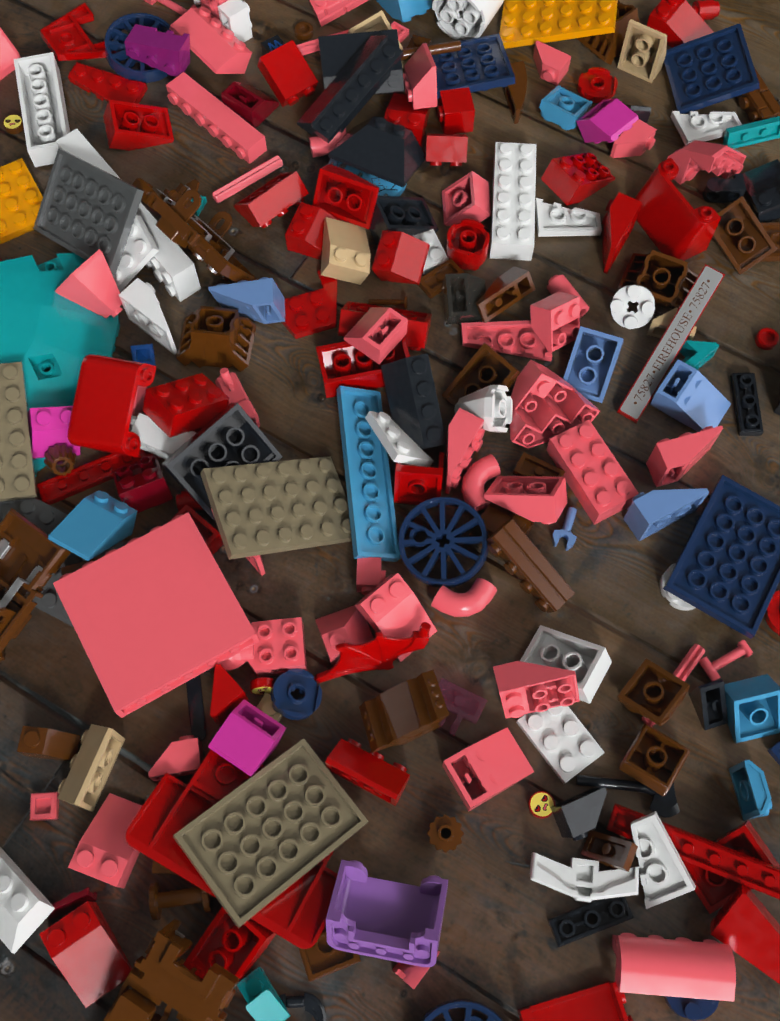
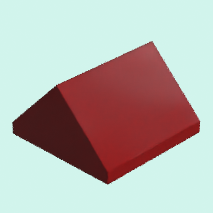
[210,664,250,726]

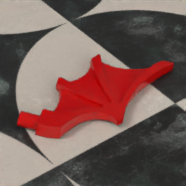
[314,622,431,684]

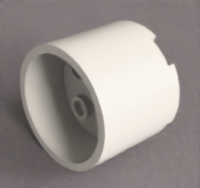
[432,0,504,41]

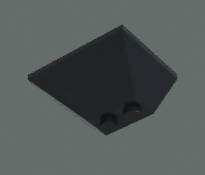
[328,116,426,187]

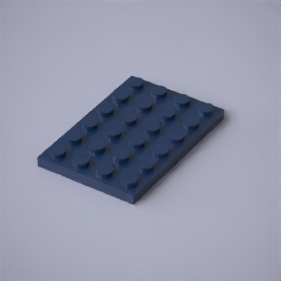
[663,475,780,639]

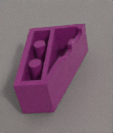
[125,24,190,77]

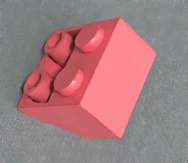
[530,292,580,352]
[344,307,408,364]

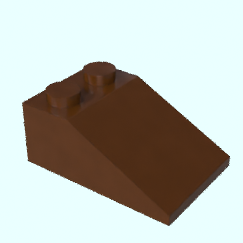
[712,196,778,275]
[442,343,521,406]

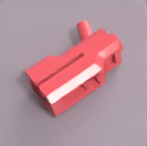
[215,368,260,428]

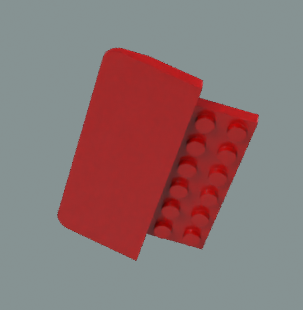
[126,749,338,949]

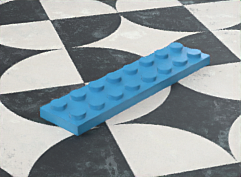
[336,386,401,562]

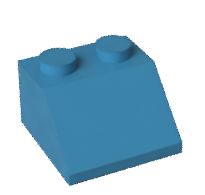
[724,674,780,743]

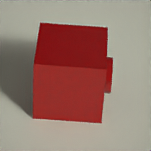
[437,87,475,134]

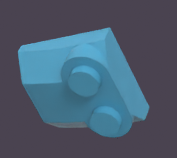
[539,85,592,130]
[729,760,772,821]

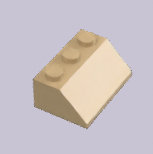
[57,724,125,812]

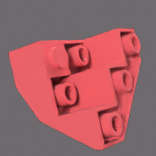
[667,140,746,185]
[510,360,600,449]

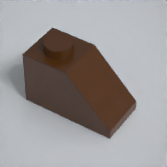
[17,726,82,761]

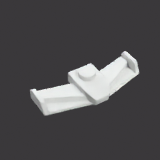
[530,852,639,903]

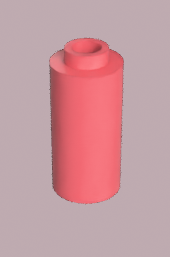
[547,275,589,318]

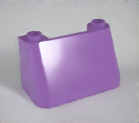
[326,860,448,967]

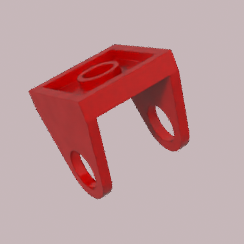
[394,451,444,507]

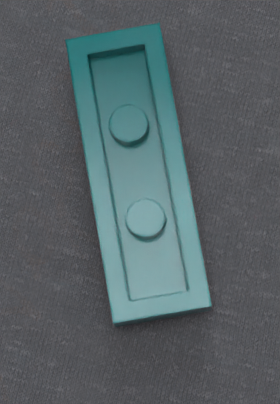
[723,116,780,149]

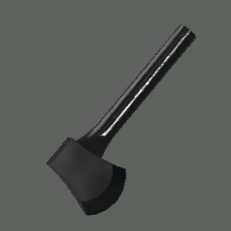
[576,774,680,818]

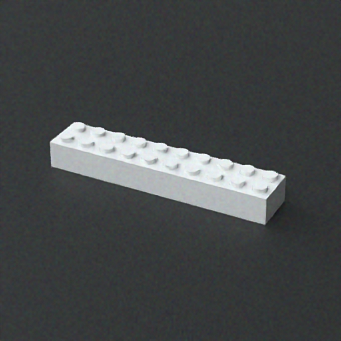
[56,129,201,302]

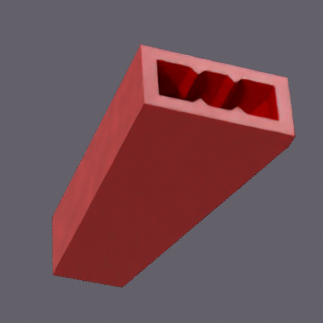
[711,884,780,984]

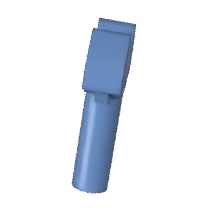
[552,507,577,551]

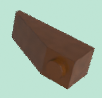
[476,266,535,323]

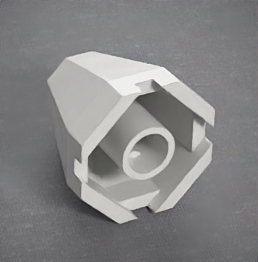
[454,385,513,433]

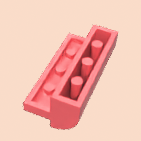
[611,933,736,1002]

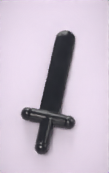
[186,668,212,741]

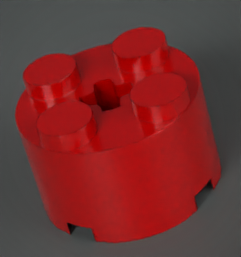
[446,219,490,271]

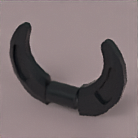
[279,992,327,1021]

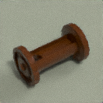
[149,882,213,920]

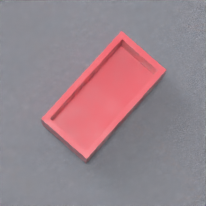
[546,420,639,525]

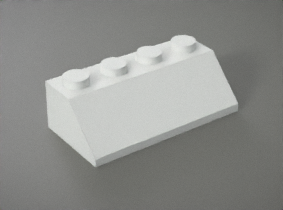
[0,847,55,954]

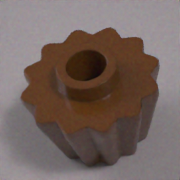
[44,444,76,476]
[427,814,464,853]

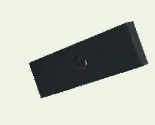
[730,373,764,436]
[548,896,634,947]

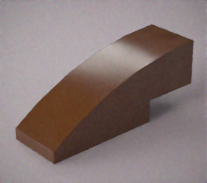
[504,61,527,124]

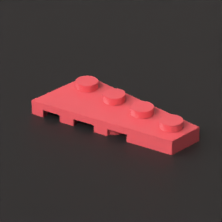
[461,320,552,362]

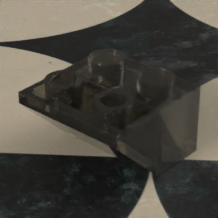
[442,273,489,325]

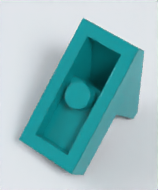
[680,340,719,370]
[237,967,291,1021]

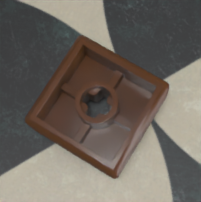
[619,724,690,796]

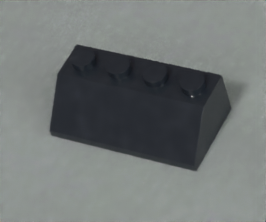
[381,353,447,450]

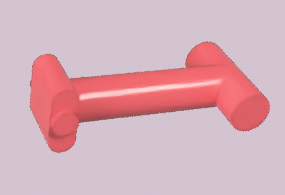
[699,640,753,682]

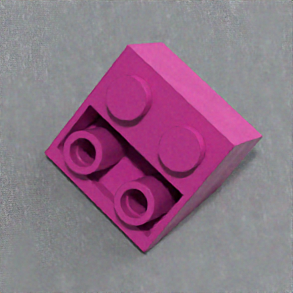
[576,98,639,144]
[208,699,286,776]

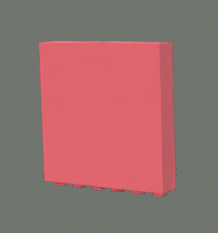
[53,512,259,718]

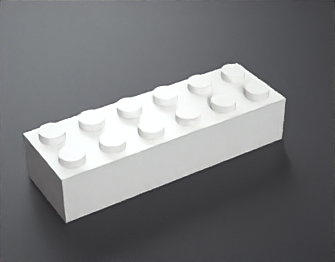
[14,52,70,167]
[489,142,536,261]

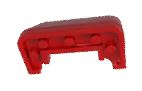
[634,158,721,261]
[68,354,156,458]

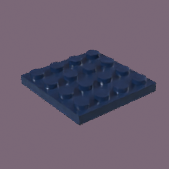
[664,23,760,114]
[432,34,515,99]

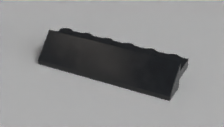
[297,35,403,144]

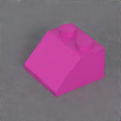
[28,406,80,459]

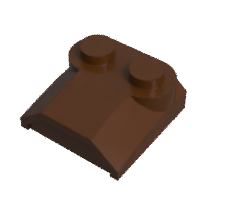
[469,503,534,558]
[617,658,690,726]

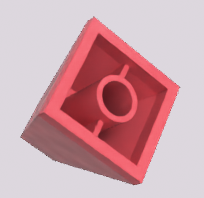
[55,249,123,319]

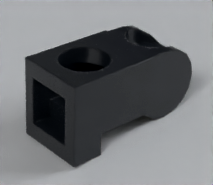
[702,173,746,203]

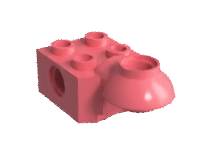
[220,617,307,678]

